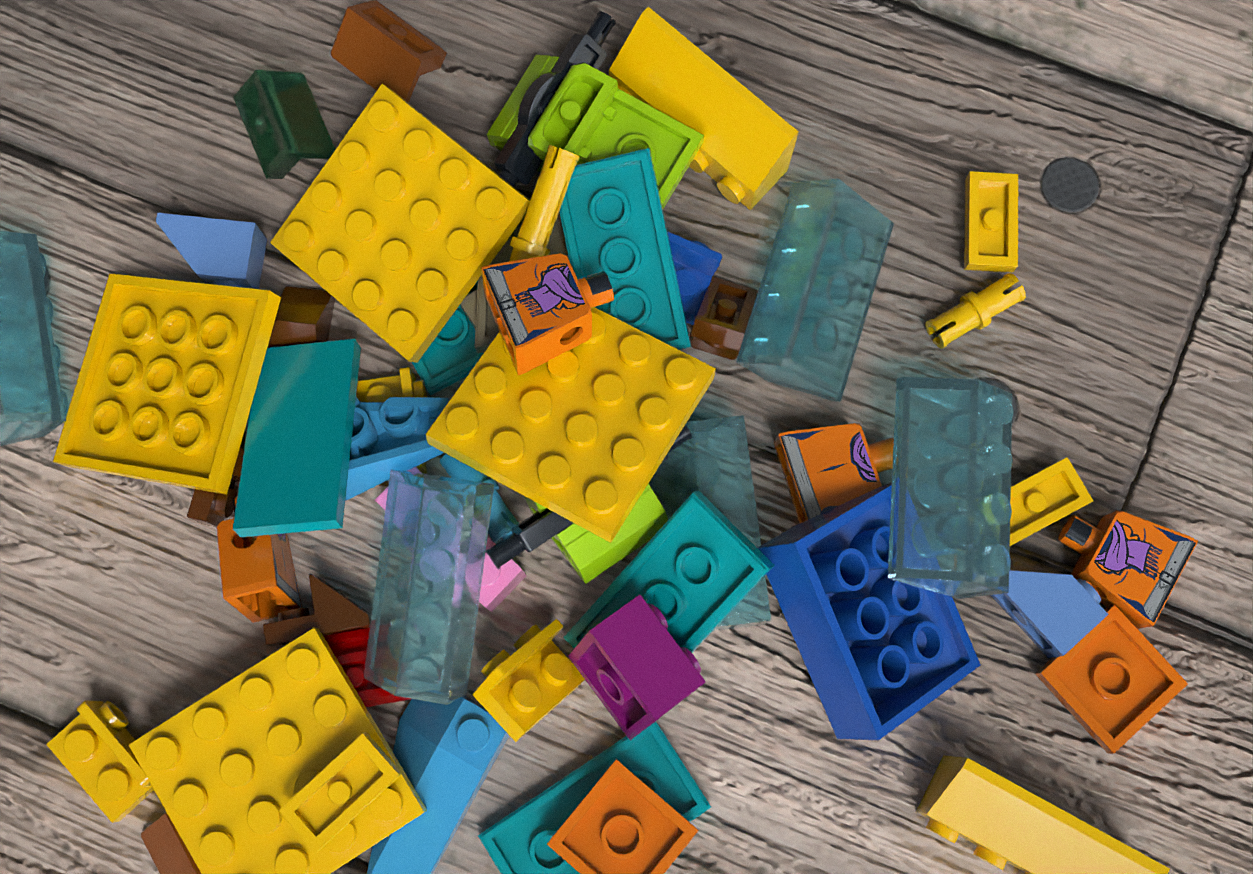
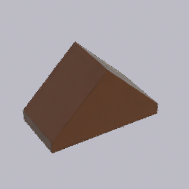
[268,286,335,348]

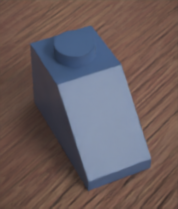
[156,212,267,289]
[978,569,1109,658]

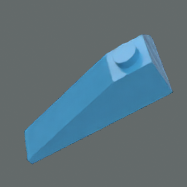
[248,397,450,501]
[367,674,509,874]

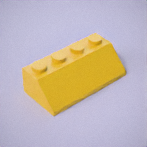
[609,6,799,210]
[916,755,1170,874]

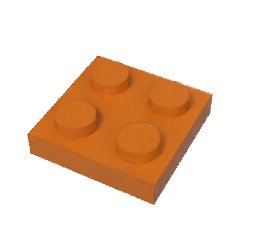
[1035,605,1188,754]
[547,759,699,874]

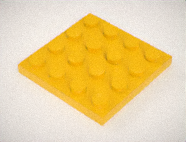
[270,84,530,363]
[53,273,281,495]
[426,307,716,543]
[129,628,427,874]

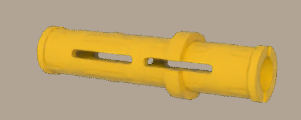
[509,145,580,262]

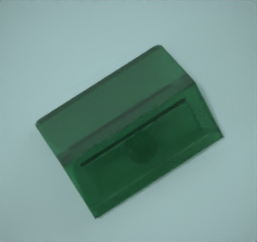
[233,70,335,179]

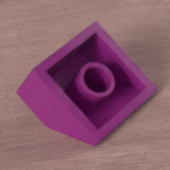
[568,595,706,740]

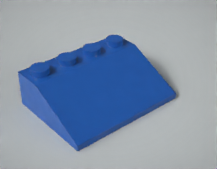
[757,479,981,740]

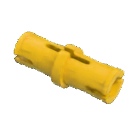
[925,273,1026,349]

